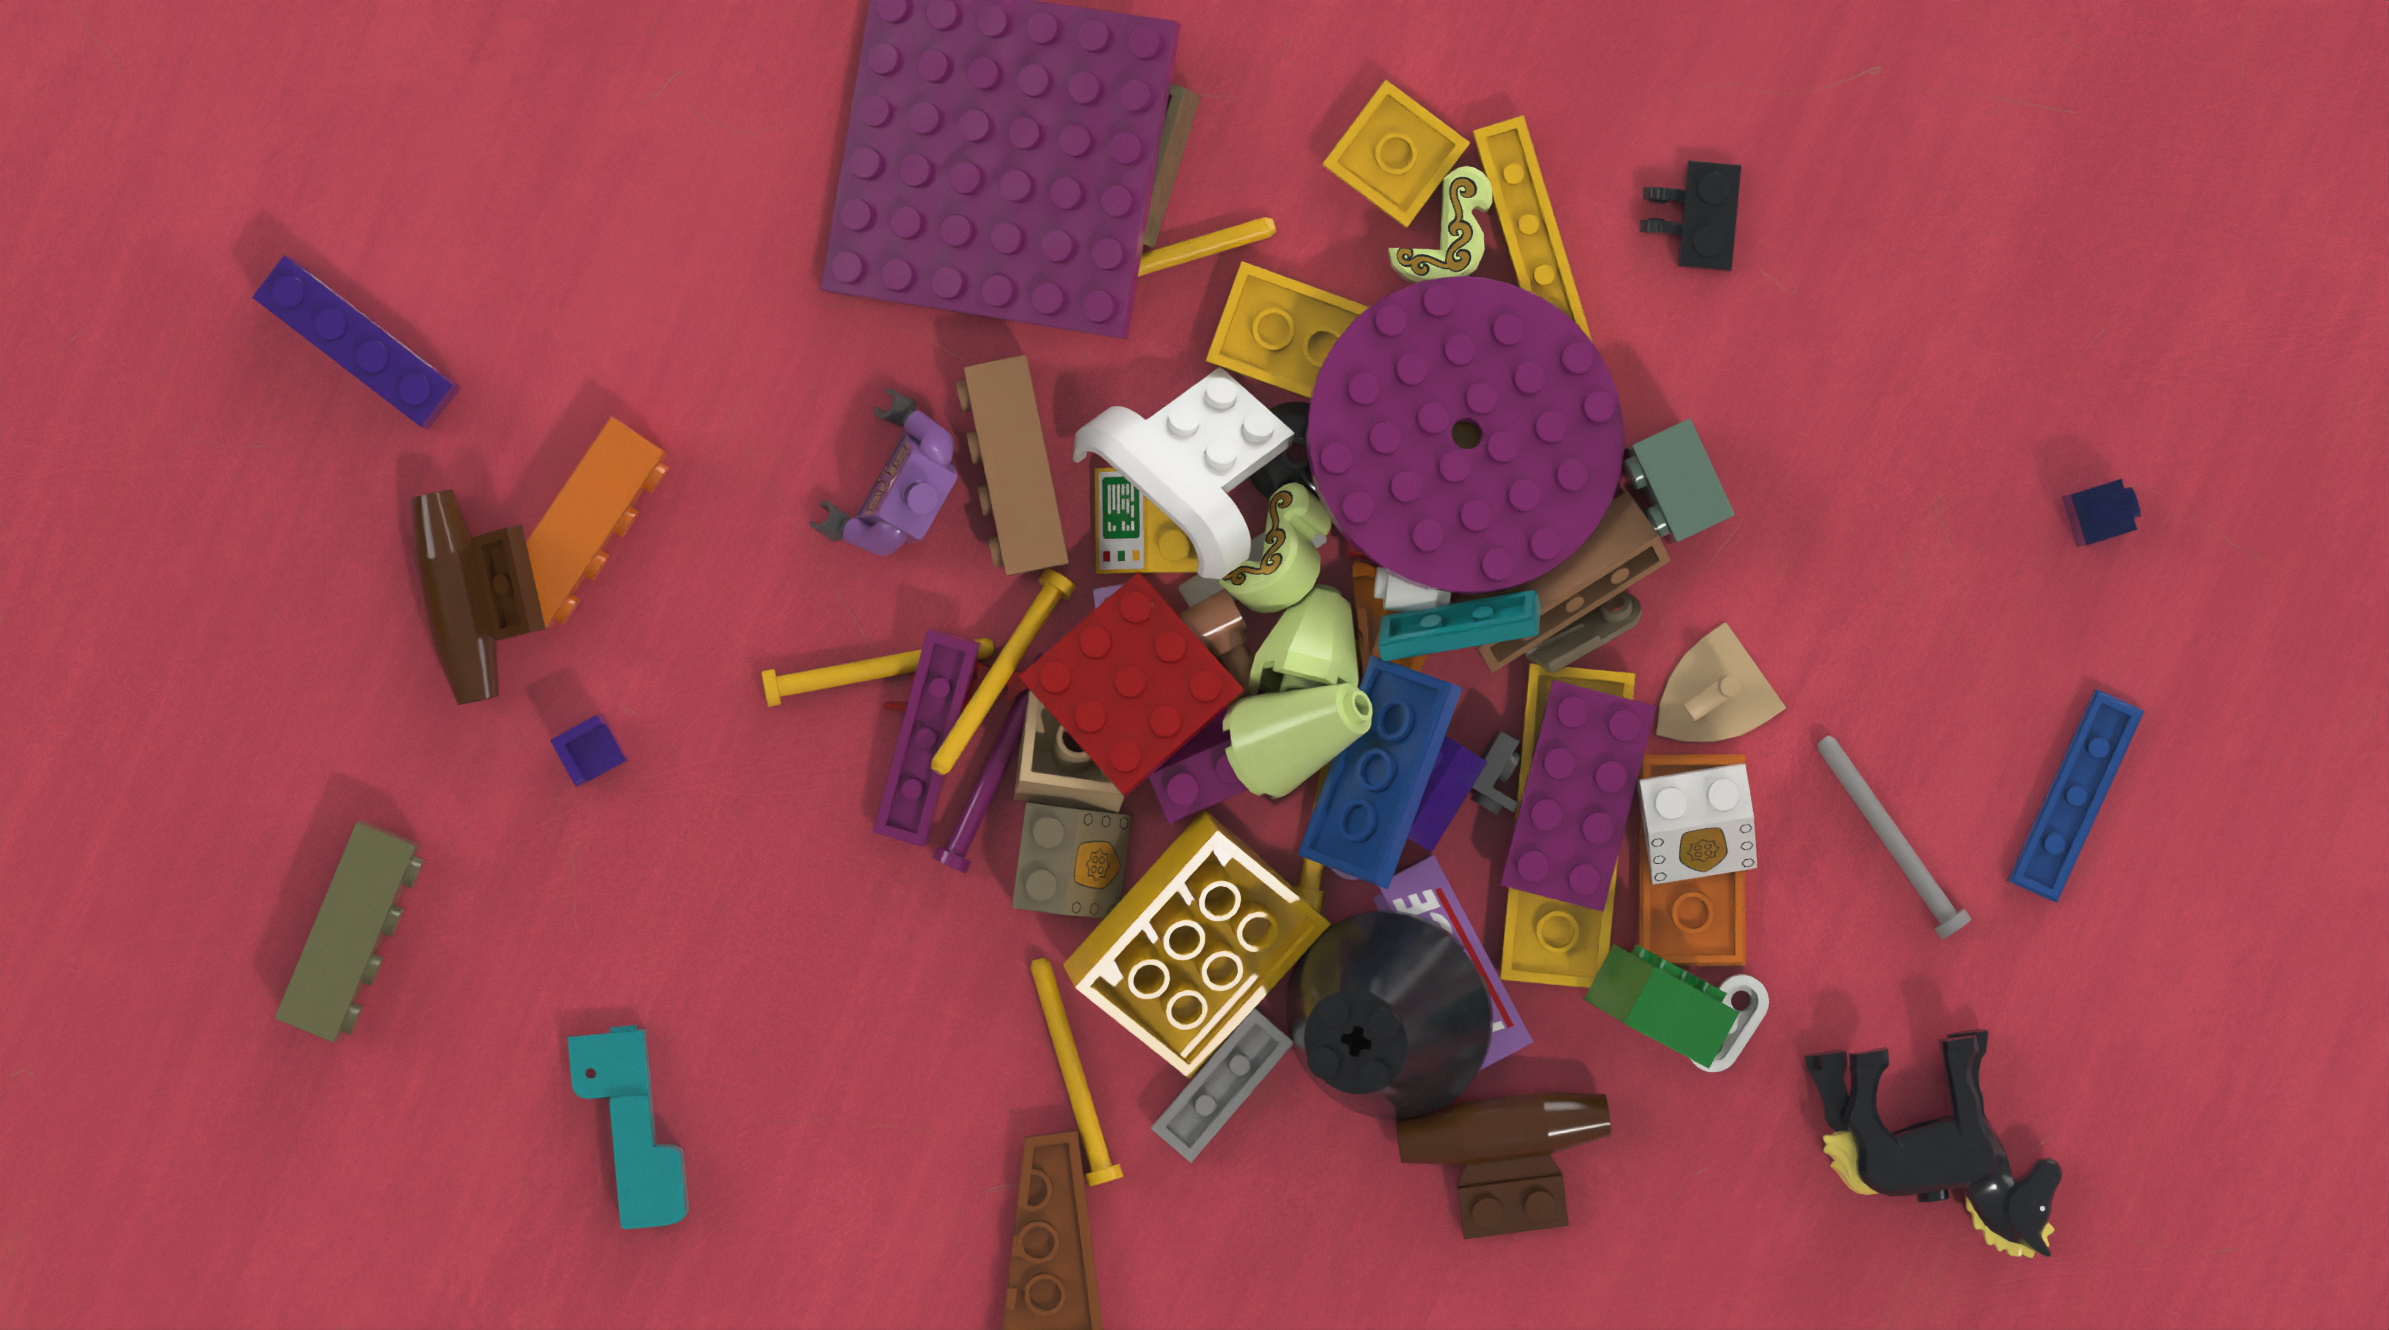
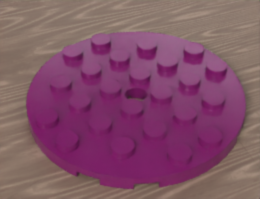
[1306,276,1624,595]

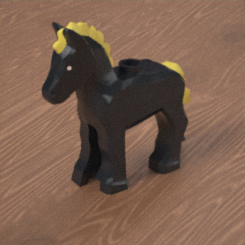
[1805,1029,2062,1258]

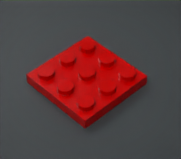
[1019,572,1245,797]

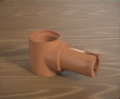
[1179,588,1254,698]

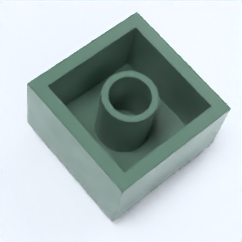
[1622,418,1735,544]

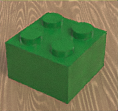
[1583,944,1740,1069]

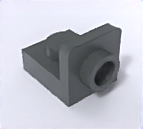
[1471,729,1521,815]

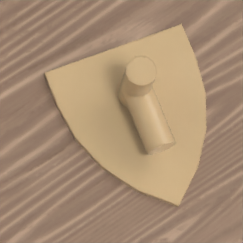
[1656,622,1786,742]

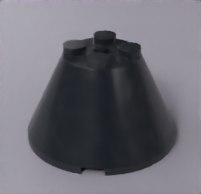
[1286,910,1493,1120]

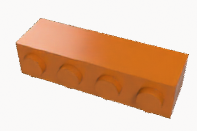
[526,416,669,628]

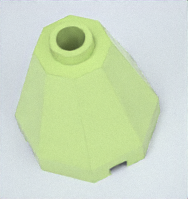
[1247,584,1359,695]

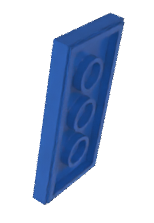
[1297,655,1462,889]

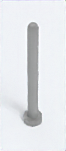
[1817,735,1972,940]

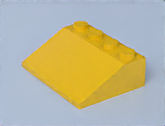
[1063,809,1331,1079]

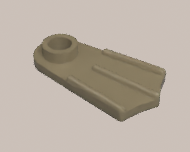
[1525,592,1642,673]

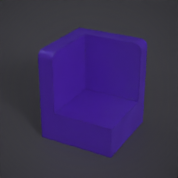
[550,714,628,787]

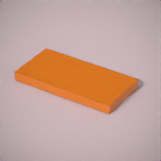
[1638,754,1746,966]

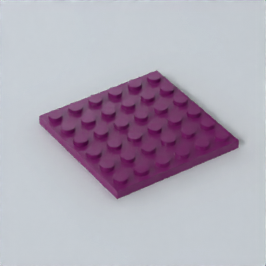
[820,0,1181,339]

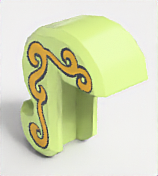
[1387,166,1492,284]
[1218,482,1331,613]

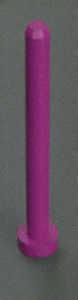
[933,653,1044,874]

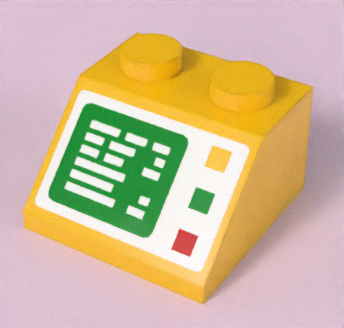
[1095,468,1198,574]

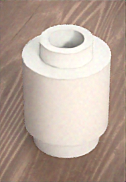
[1374,567,1451,612]

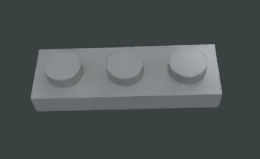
[1151,1008,1293,1163]

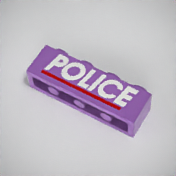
[1373,853,1533,1070]

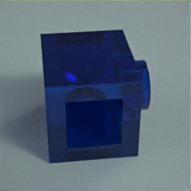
[2062,479,2141,547]

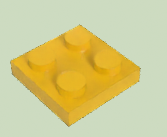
[1322,80,1470,229]

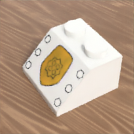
[1636,763,1757,885]

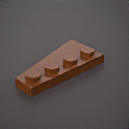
[1002,1129,1103,1330]

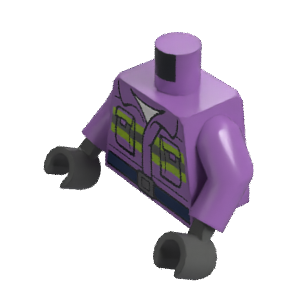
[809,388,958,556]

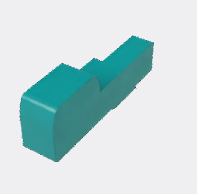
[567,1025,689,1229]

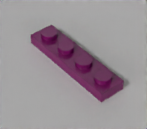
[873,628,981,847]

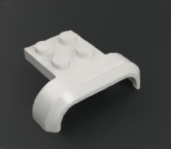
[1072,367,1295,579]

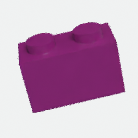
[1149,704,1249,824]

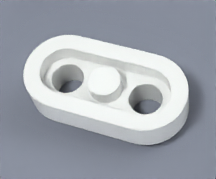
[1689,974,1769,1072]

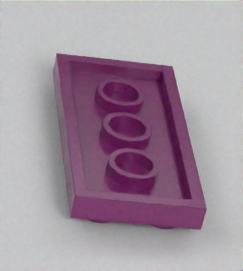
[1499,680,1656,912]

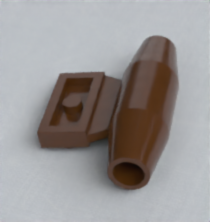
[411,489,545,705]
[1396,1092,1611,1239]

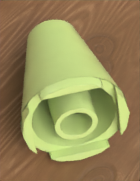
[1223,683,1373,799]

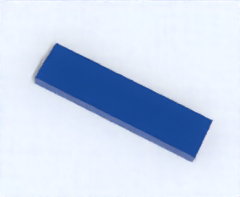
[2006,689,2144,903]

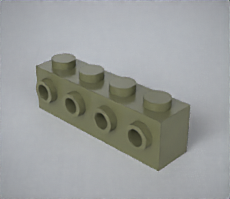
[275,821,425,1043]

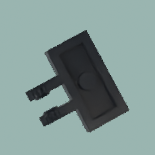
[1639,160,1741,272]

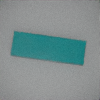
[1378,590,1541,662]

